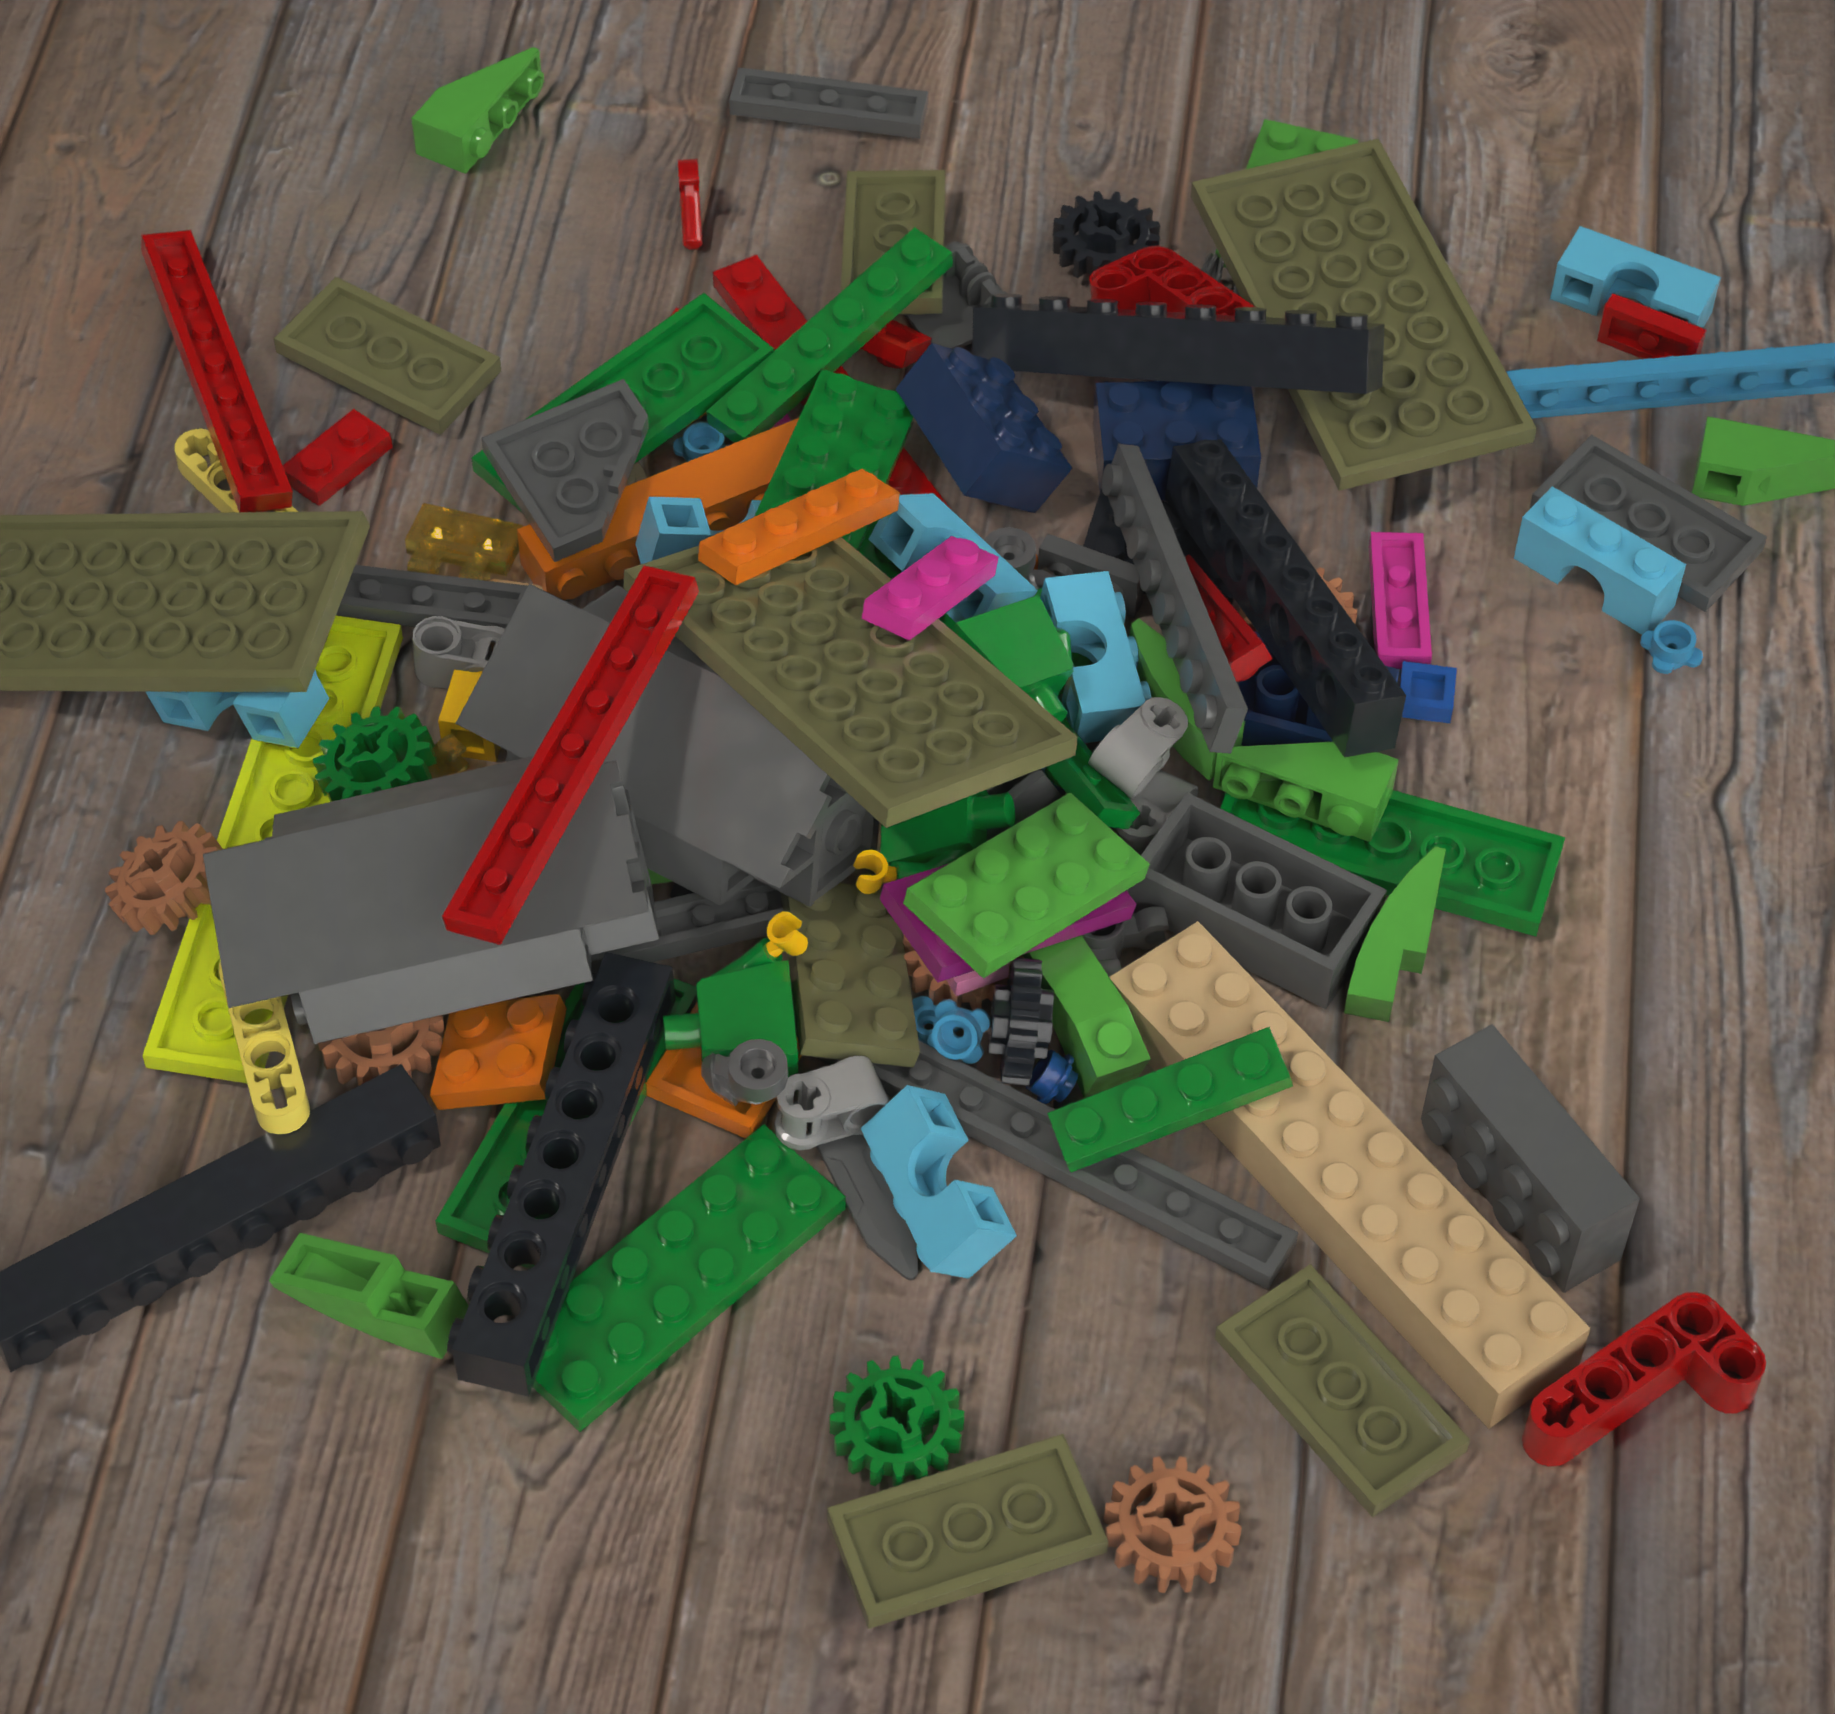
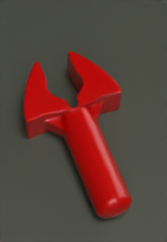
[678,159,703,250]

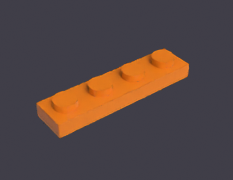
[698,469,900,586]

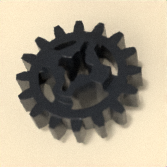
[1052,191,1160,278]
[988,958,1054,1086]

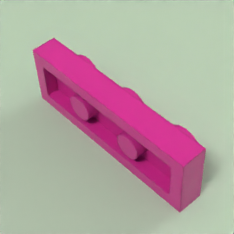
[1368,532,1432,669]
[861,536,999,641]

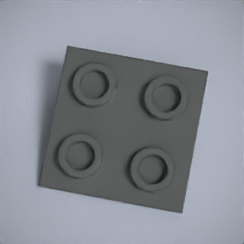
[904,241,1008,349]

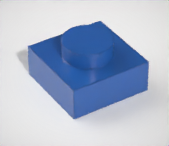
[1399,661,1457,723]

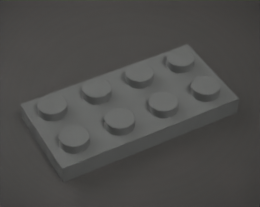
[1530,434,1767,612]

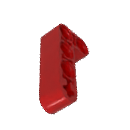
[1089,246,1255,315]
[1522,1292,1766,1467]

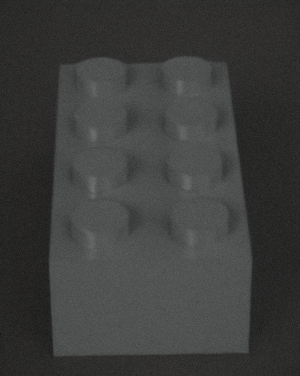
[1128,792,1387,1009]
[1421,1024,1640,1293]

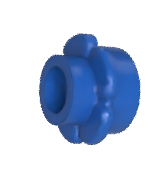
[1026,1049,1078,1104]

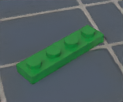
[1047,1026,1293,1173]

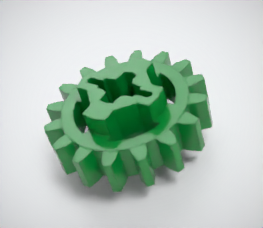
[313,706,438,802]
[829,1356,965,1487]

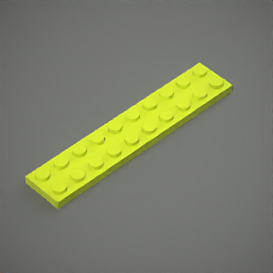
[142,616,403,1083]

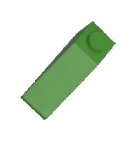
[1023,935,1151,1098]

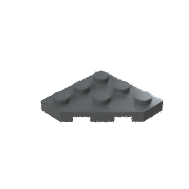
[482,379,649,562]

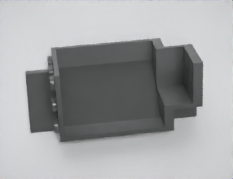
[455,583,879,907]
[203,756,659,1044]

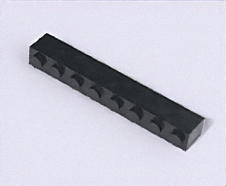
[972,294,1385,394]
[0,1064,441,1372]

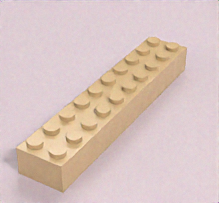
[1109,921,1591,1429]

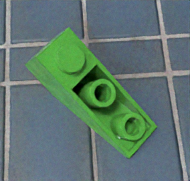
[412,47,544,174]
[1691,416,1835,506]
[1213,742,1399,842]

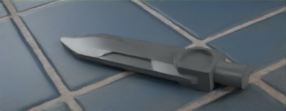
[807,1122,918,1280]

